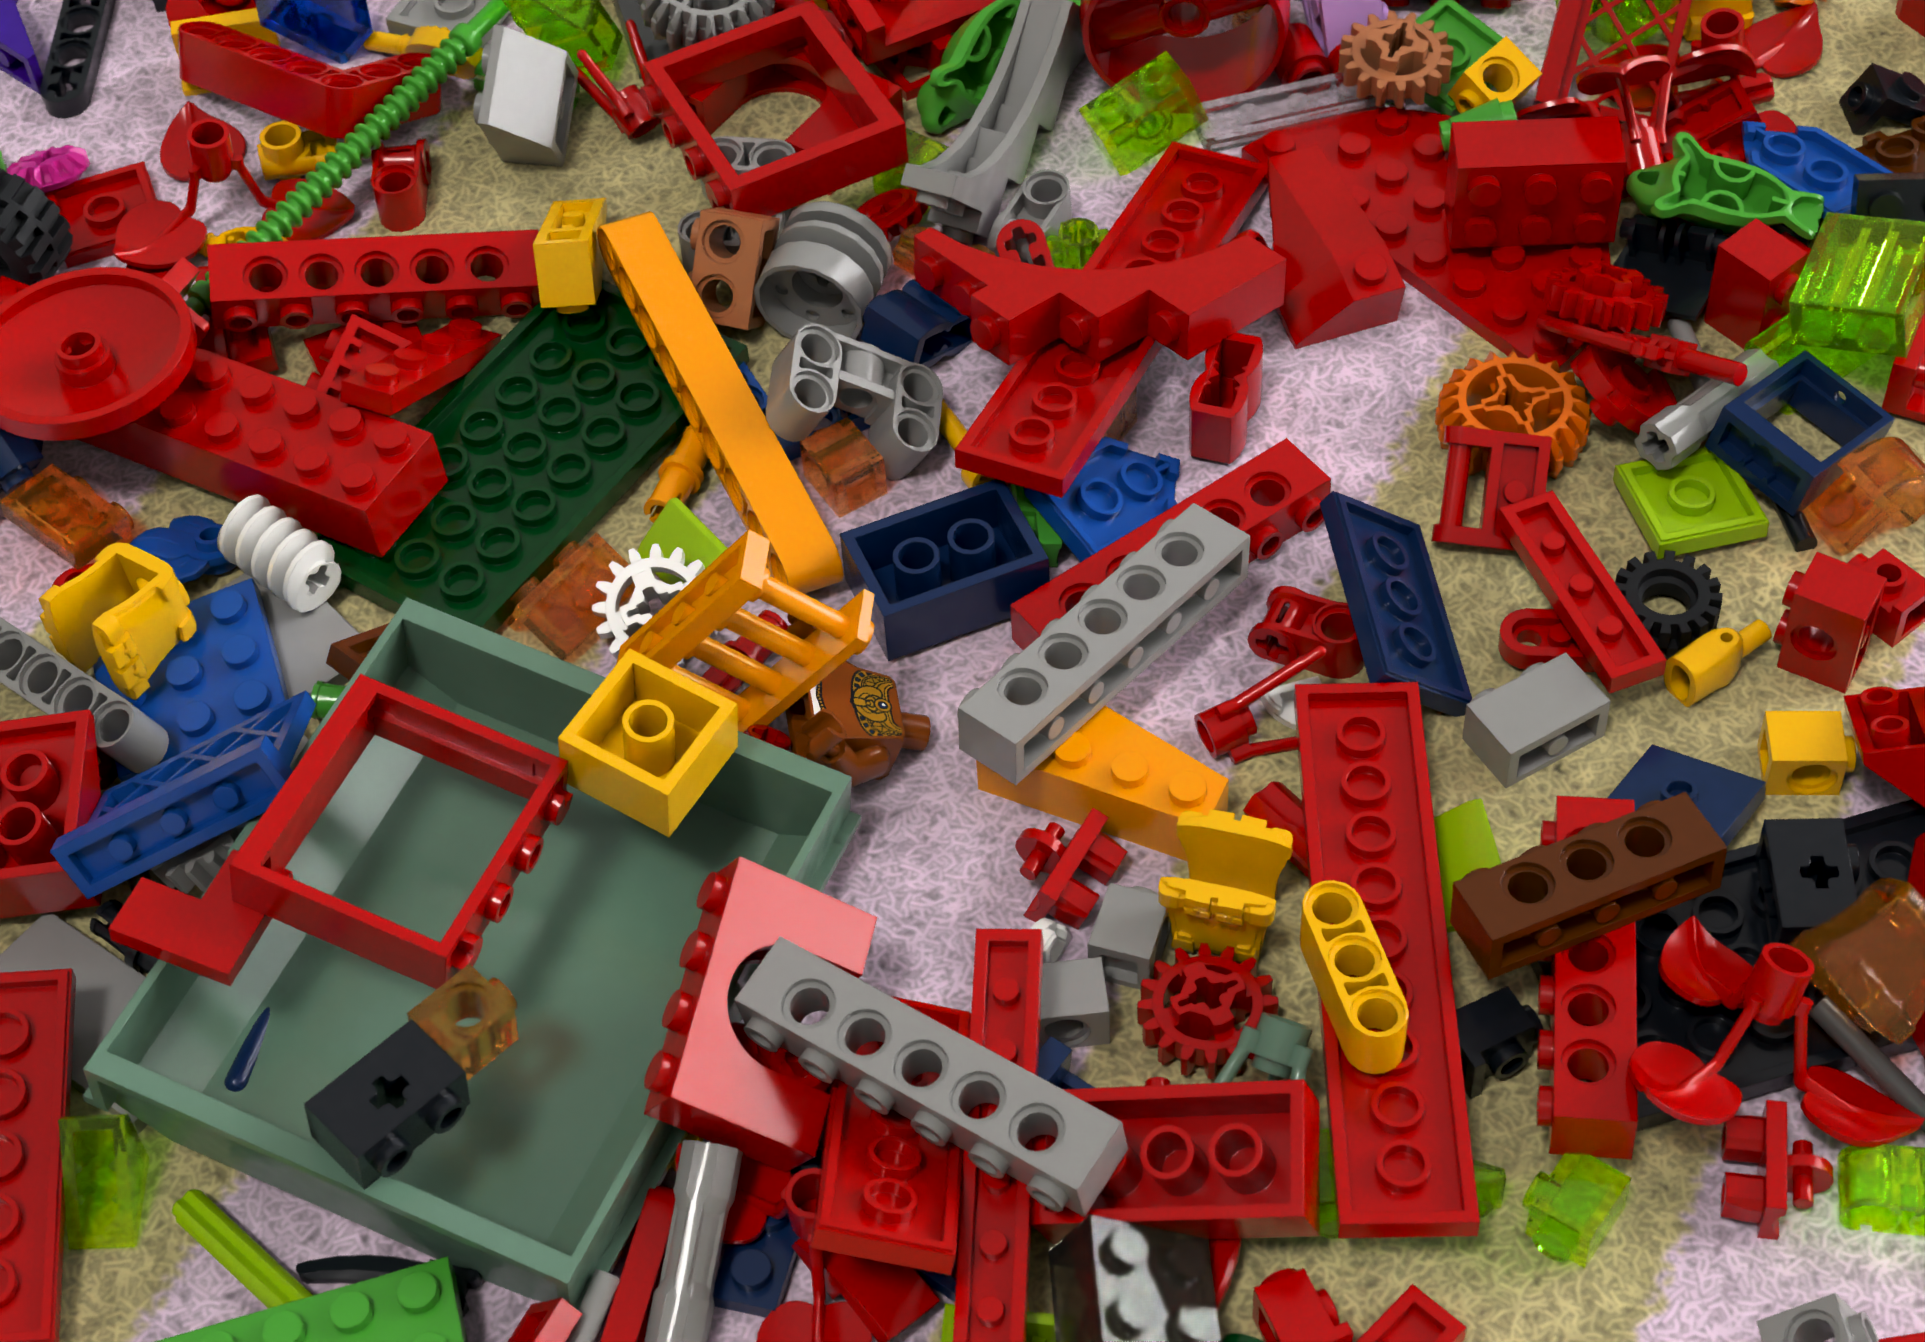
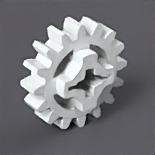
[592,544,718,668]

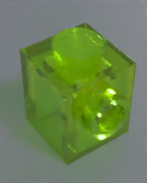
[1522,1152,1631,1268]

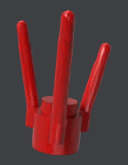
[575,20,661,140]
[1194,646,1327,765]

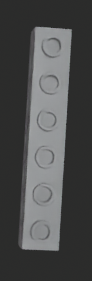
[957,503,1250,785]
[734,936,1128,1217]

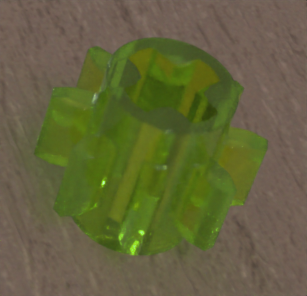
[1046,218,1109,269]

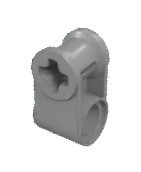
[987,169,1073,264]

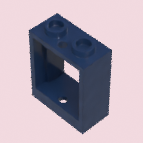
[1705,350,1895,517]

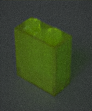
[1789,212,1925,358]

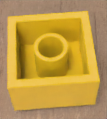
[558,648,738,837]

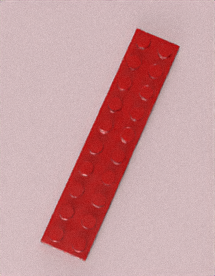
[955,141,1268,498]
[1294,682,1480,1239]

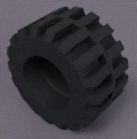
[0,169,73,285]

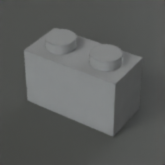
[1462,652,1611,788]

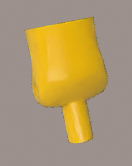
[1663,619,1772,707]

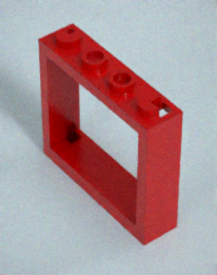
[640,0,909,216]
[229,674,573,993]

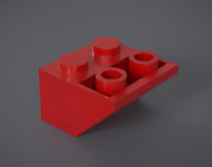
[1844,686,1925,808]

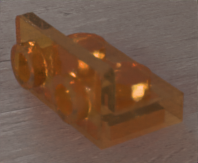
[0,463,134,570]
[507,532,635,661]

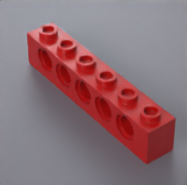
[207,229,540,332]
[1010,438,1331,650]
[1536,795,1638,1160]

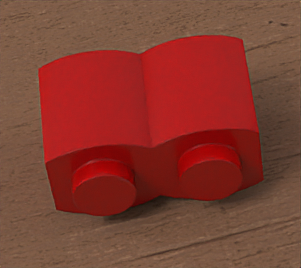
[1189,332,1263,464]

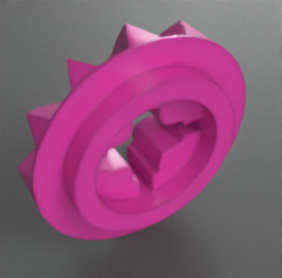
[6,145,90,192]

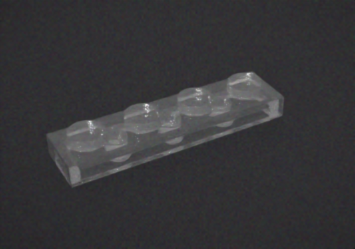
[1191,72,1406,152]

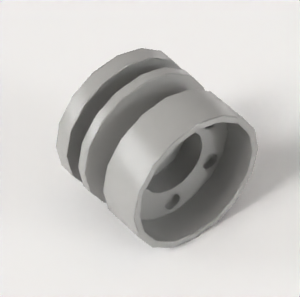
[754,201,892,340]

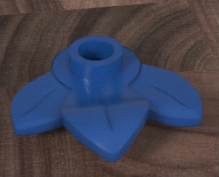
[130,515,237,583]

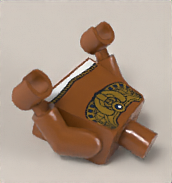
[785,614,931,788]

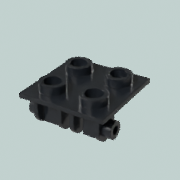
[1613,214,1730,321]

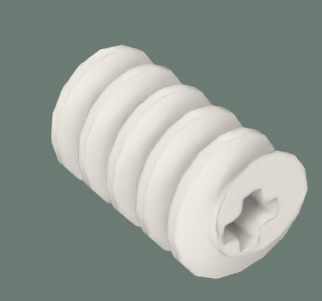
[217,494,342,613]

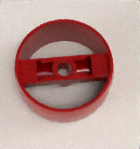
[1079,0,1290,111]

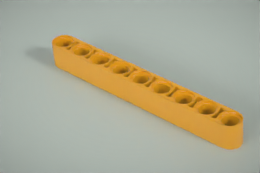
[597,211,843,594]

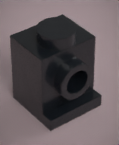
[1456,986,1544,1099]

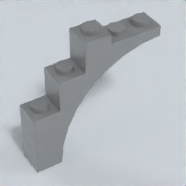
[900,0,1081,245]

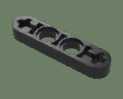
[40,0,116,119]

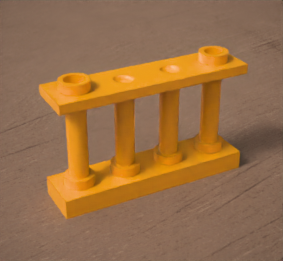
[617,530,874,733]

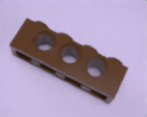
[1450,792,1728,980]

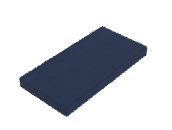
[1319,491,1472,717]

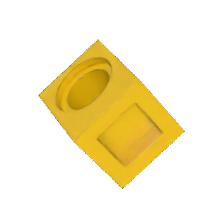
[1447,36,1542,113]
[1757,711,1856,795]

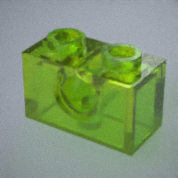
[1078,51,1209,176]

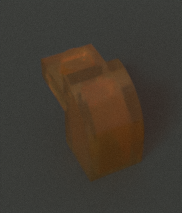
[1803,437,1925,555]

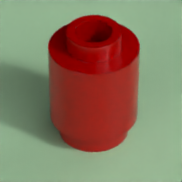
[1274,23,1330,99]

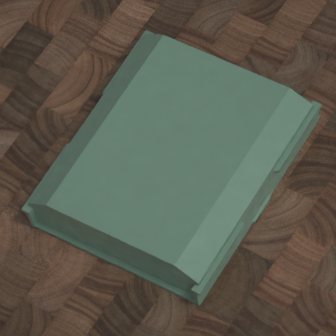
[82,598,861,1310]

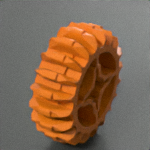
[1435,349,1591,479]

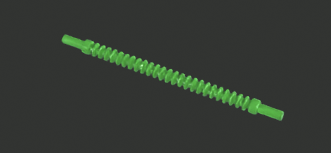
[185,0,512,317]

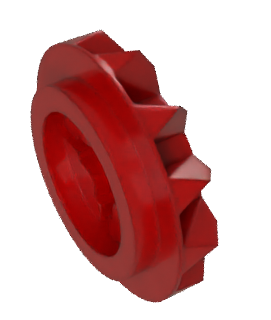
[856,188,929,242]

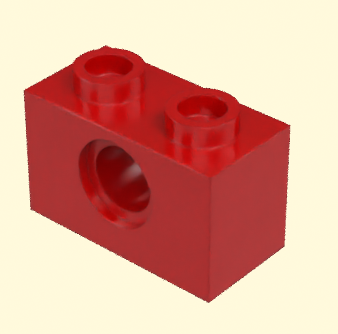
[1773,552,1887,693]

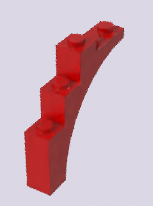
[913,227,1287,366]

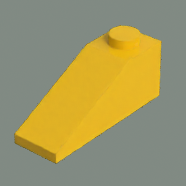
[533,198,607,314]

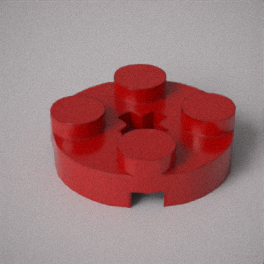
[1570,344,1677,435]

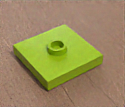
[1613,447,1770,559]

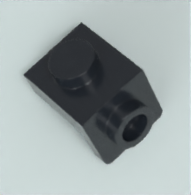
[1839,63,1925,135]

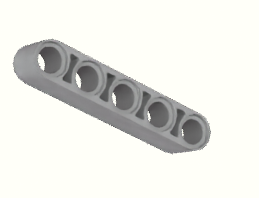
[0,617,169,773]

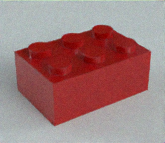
[1444,116,1627,248]

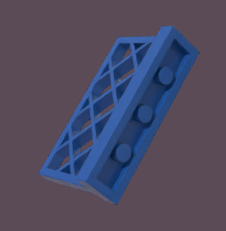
[50,690,316,900]

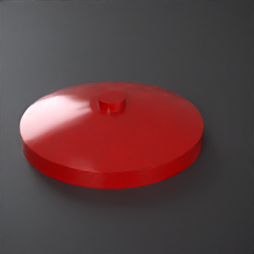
[0,267,197,441]

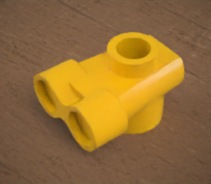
[257,121,337,181]

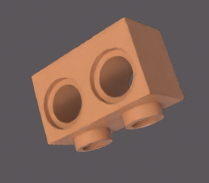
[688,207,780,330]

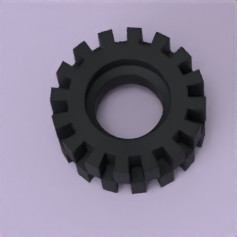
[1615,550,1723,660]

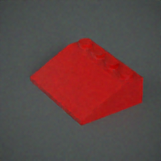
[0,709,102,919]

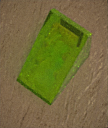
[58,1114,150,1250]

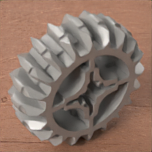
[637,0,776,51]

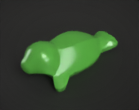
[916,0,1021,134]
[1626,132,1825,240]

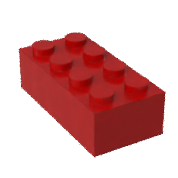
[1031,1079,1320,1244]

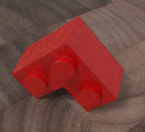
[1704,218,1836,351]

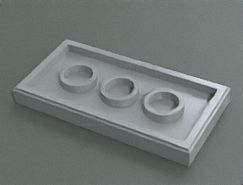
[0,912,147,1133]

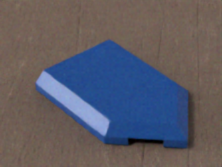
[1741,121,1893,229]
[1023,437,1180,562]

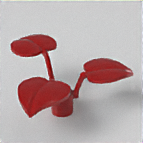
[1588,2,1823,155]
[1516,44,1757,182]
[113,101,356,269]
[1627,915,1925,1147]
[676,1142,960,1342]

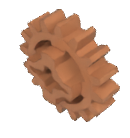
[1338,11,1454,109]

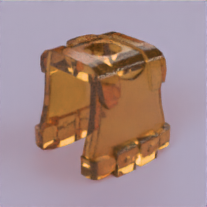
[1788,878,1925,1045]

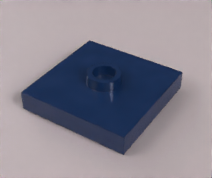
[1608,744,1766,846]

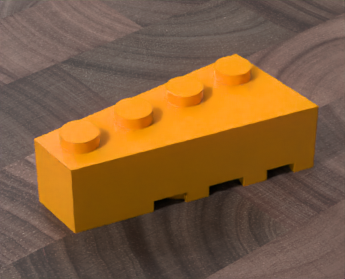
[976,706,1229,861]

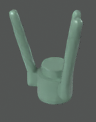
[1213,1012,1314,1083]

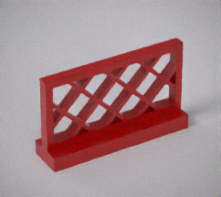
[1533,0,1692,123]

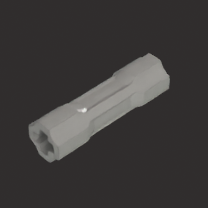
[1634,349,1780,470]
[644,1140,743,1342]

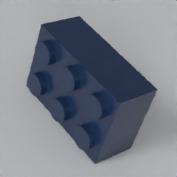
[840,479,1050,661]

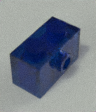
[255,0,373,64]

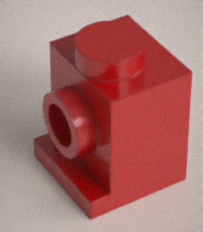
[1848,548,1925,648]
[1252,1268,1353,1342]

